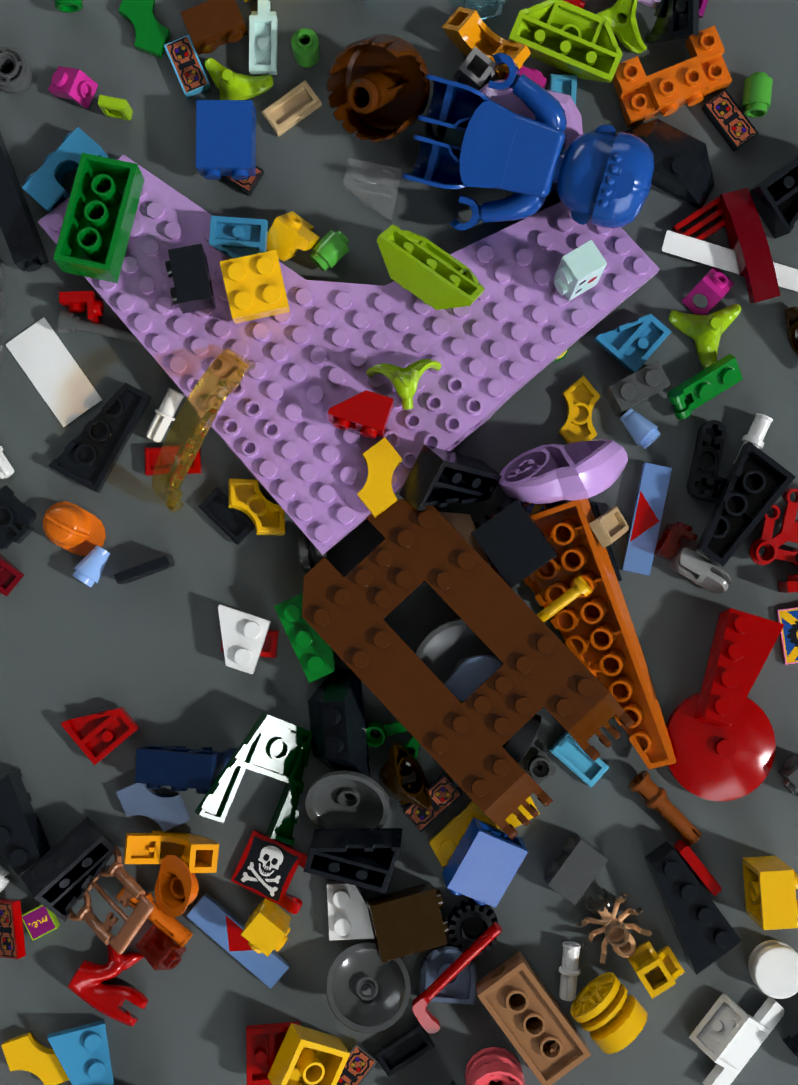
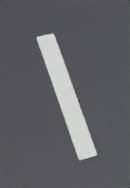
[662,230,798,292]

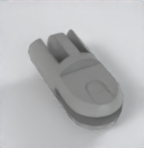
[669,547,731,594]

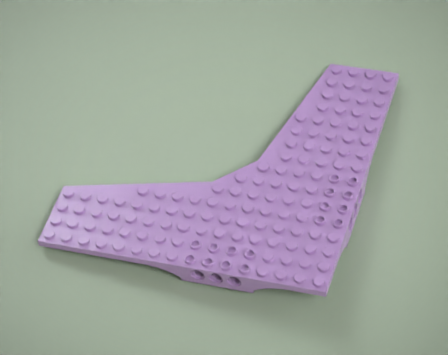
[38,155,660,556]

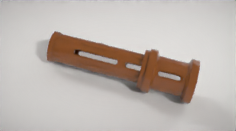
[628,770,702,845]

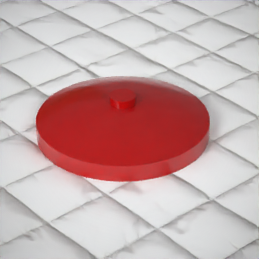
[666,692,776,802]

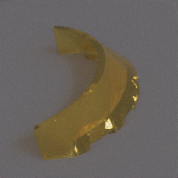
[152,348,256,513]

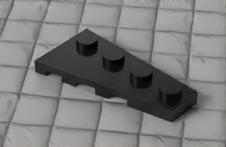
[49,382,152,493]

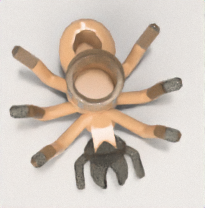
[576,888,652,965]

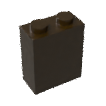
[366,882,449,963]

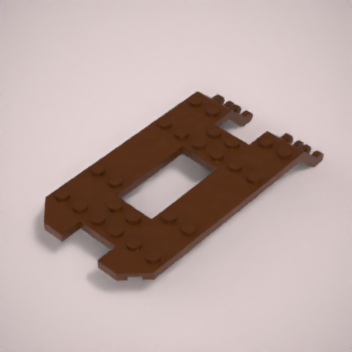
[302,499,635,840]

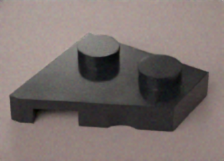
[645,0,699,44]

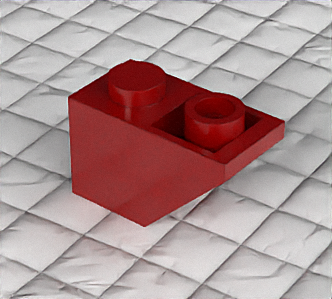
[328,390,394,439]

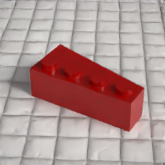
[694,608,785,727]

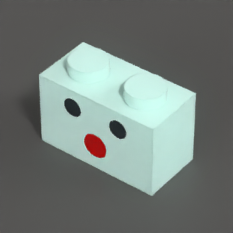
[554,239,607,301]

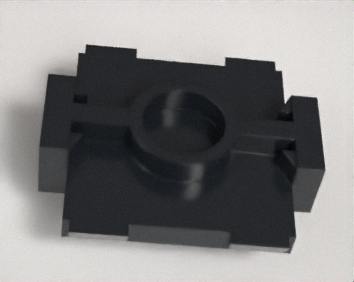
[0,485,37,549]

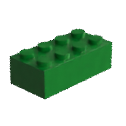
[53,153,145,283]

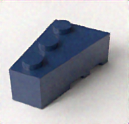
[135,745,238,794]

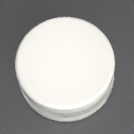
[748,940,798,999]

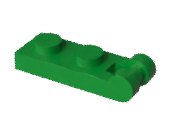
[667,354,743,419]

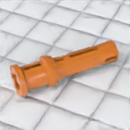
[115,877,193,948]

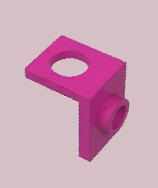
[682,267,734,315]

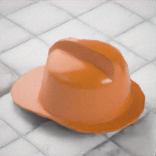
[43,501,106,556]
[154,854,199,917]

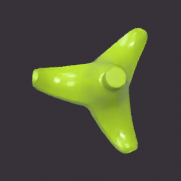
[596,0,647,54]
[204,57,273,100]
[668,304,741,369]
[366,359,441,410]

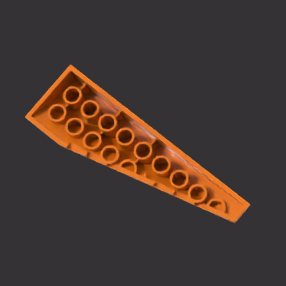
[523,498,676,769]

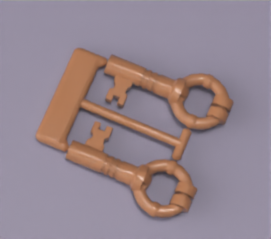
[68,845,154,954]

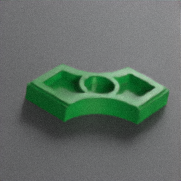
[118,0,171,59]

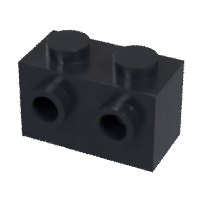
[165,243,216,313]

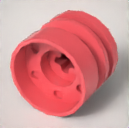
[464,1047,526,1085]

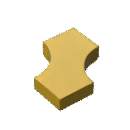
[558,375,601,444]
[357,437,403,518]
[228,478,285,536]
[1,1032,69,1085]

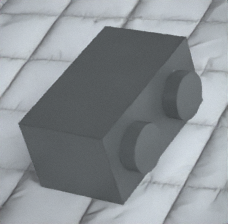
[603,360,671,416]
[544,833,608,905]

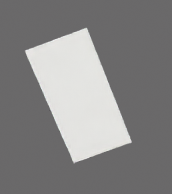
[5,317,102,427]

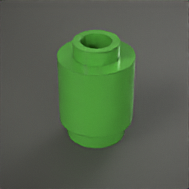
[291,28,321,68]
[742,72,773,118]
[309,230,350,272]

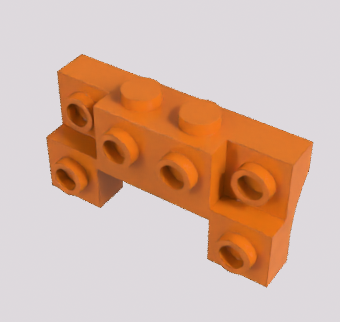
[612,25,732,127]

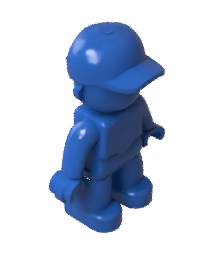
[402,53,654,231]

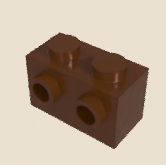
[180,0,248,55]

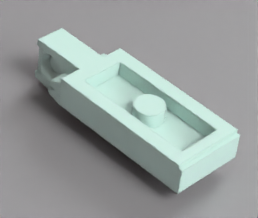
[249,0,278,75]

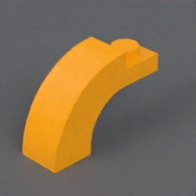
[442,7,531,78]
[123,830,219,873]

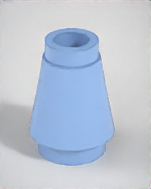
[620,408,661,449]
[72,545,110,587]

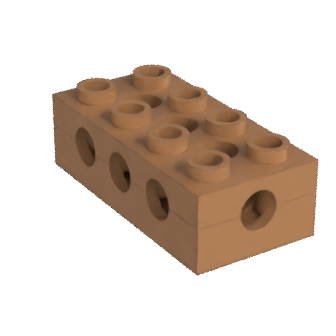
[475,950,591,1085]

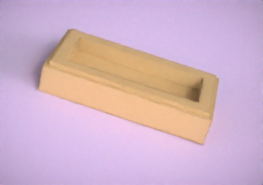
[261,80,322,137]
[589,506,630,548]

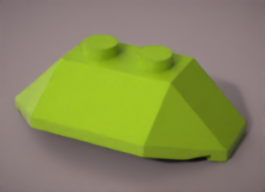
[508,0,623,83]
[377,224,485,310]

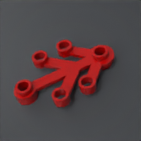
[749,488,798,566]

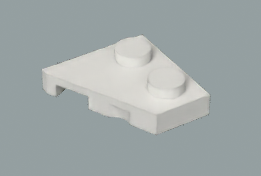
[218,604,271,674]
[327,881,374,941]

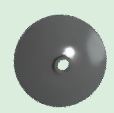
[305,771,390,829]
[326,942,411,1033]

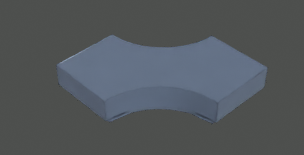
[116,783,190,832]

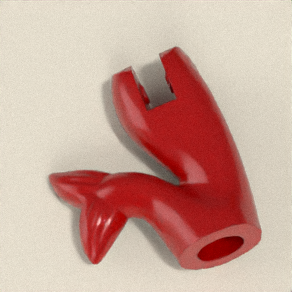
[67,944,148,1027]

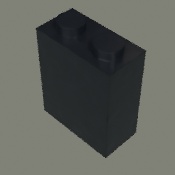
[471,499,558,588]

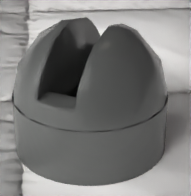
[425,122,447,140]

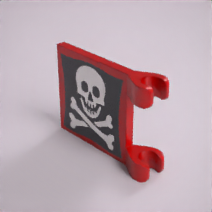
[230,829,307,914]

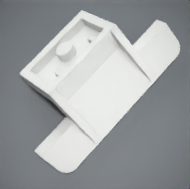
[689,993,784,1085]

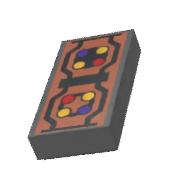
[337,1041,378,1085]

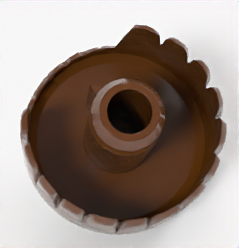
[327,34,430,142]

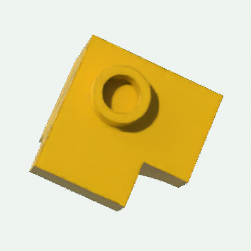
[267,211,320,262]
[627,940,685,999]

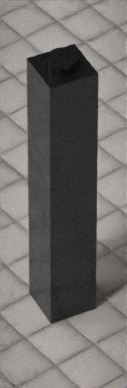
[0,132,49,272]

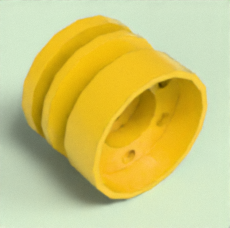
[570,972,648,1054]

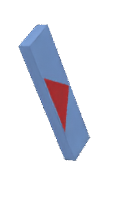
[621,462,672,576]
[187,892,290,989]

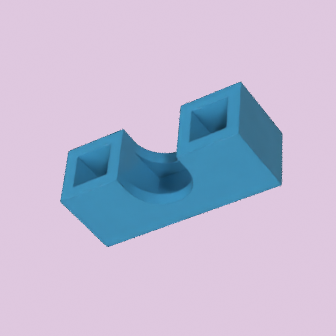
[22,127,109,213]

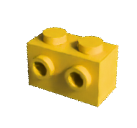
[241,898,291,957]

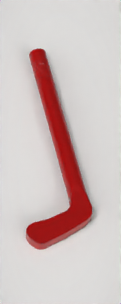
[411,922,502,1034]

